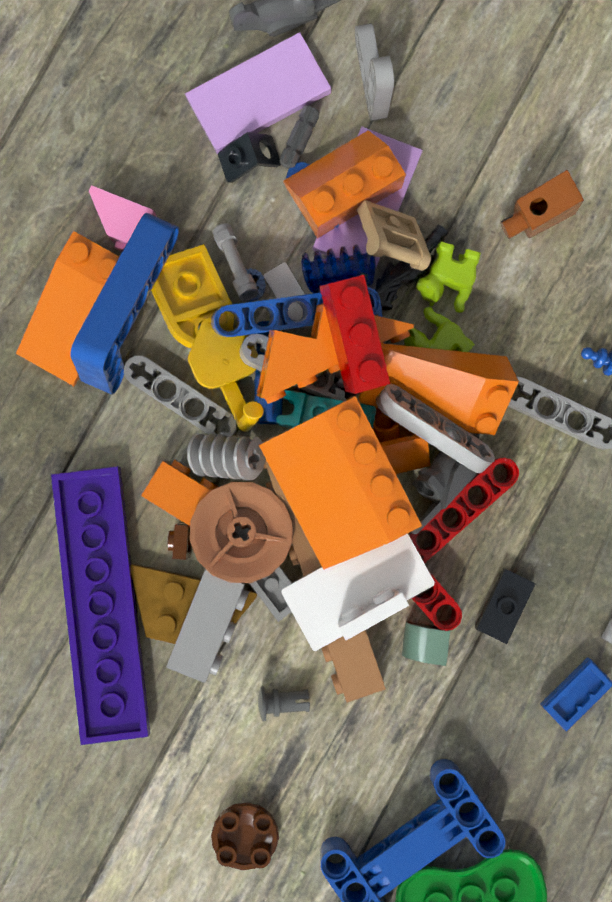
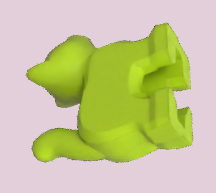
[416,242,481,313]
[403,307,475,352]

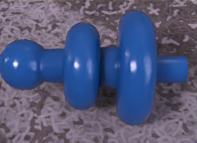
[581,347,612,376]

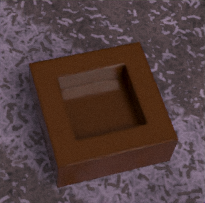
[168,524,191,560]

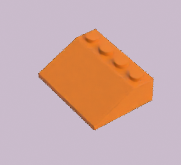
[259,396,422,570]

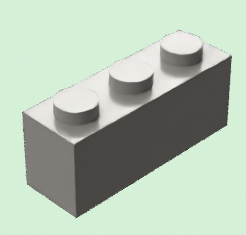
[166,569,249,683]

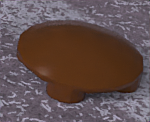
[211,802,279,870]

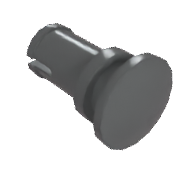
[258,686,310,722]

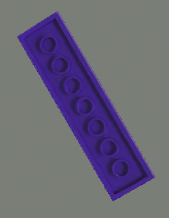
[51,466,151,745]

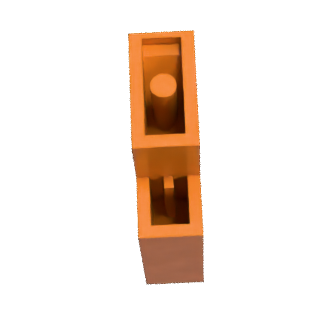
[256,304,414,404]

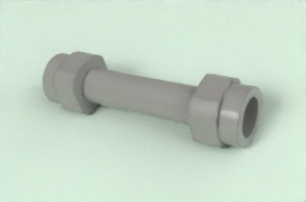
[213,224,259,301]

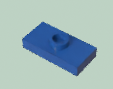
[540,657,612,732]

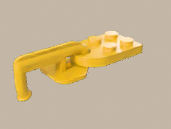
[151,244,264,432]

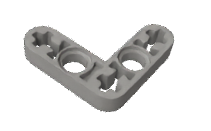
[355,23,394,121]

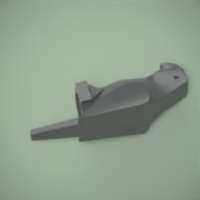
[229,0,341,37]
[412,433,480,534]

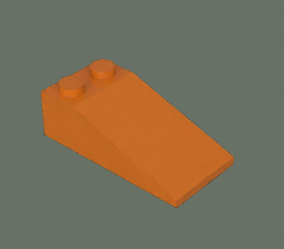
[16,231,119,386]
[358,343,519,435]

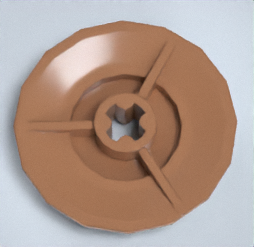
[190,482,292,583]

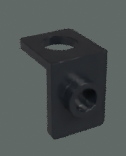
[218,132,281,183]

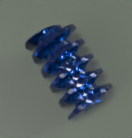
[301,244,376,294]

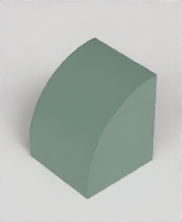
[402,622,450,666]

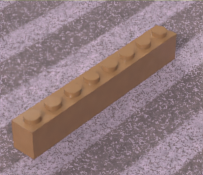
[262,435,386,703]

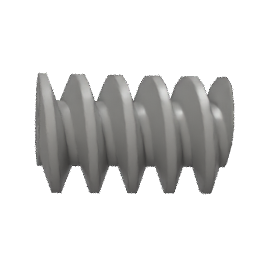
[187,433,266,480]

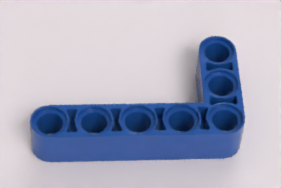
[70,213,179,395]
[211,287,386,344]

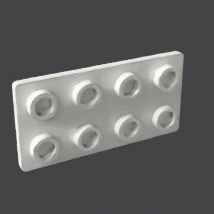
[281,534,435,651]

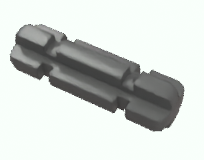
[280,105,319,169]

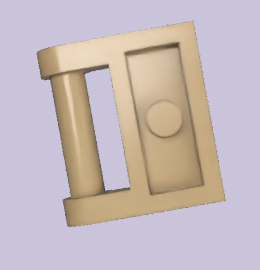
[357,200,431,271]

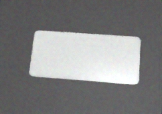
[264,262,305,322]

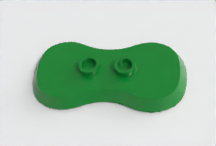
[395,849,547,902]

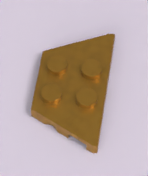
[131,564,257,644]

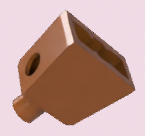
[500,170,584,239]

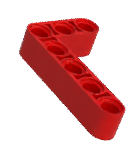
[408,458,519,631]

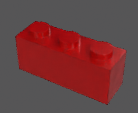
[319,275,390,394]

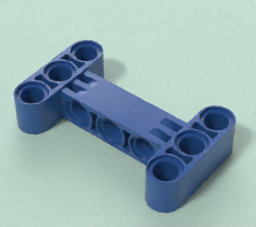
[320,759,505,902]

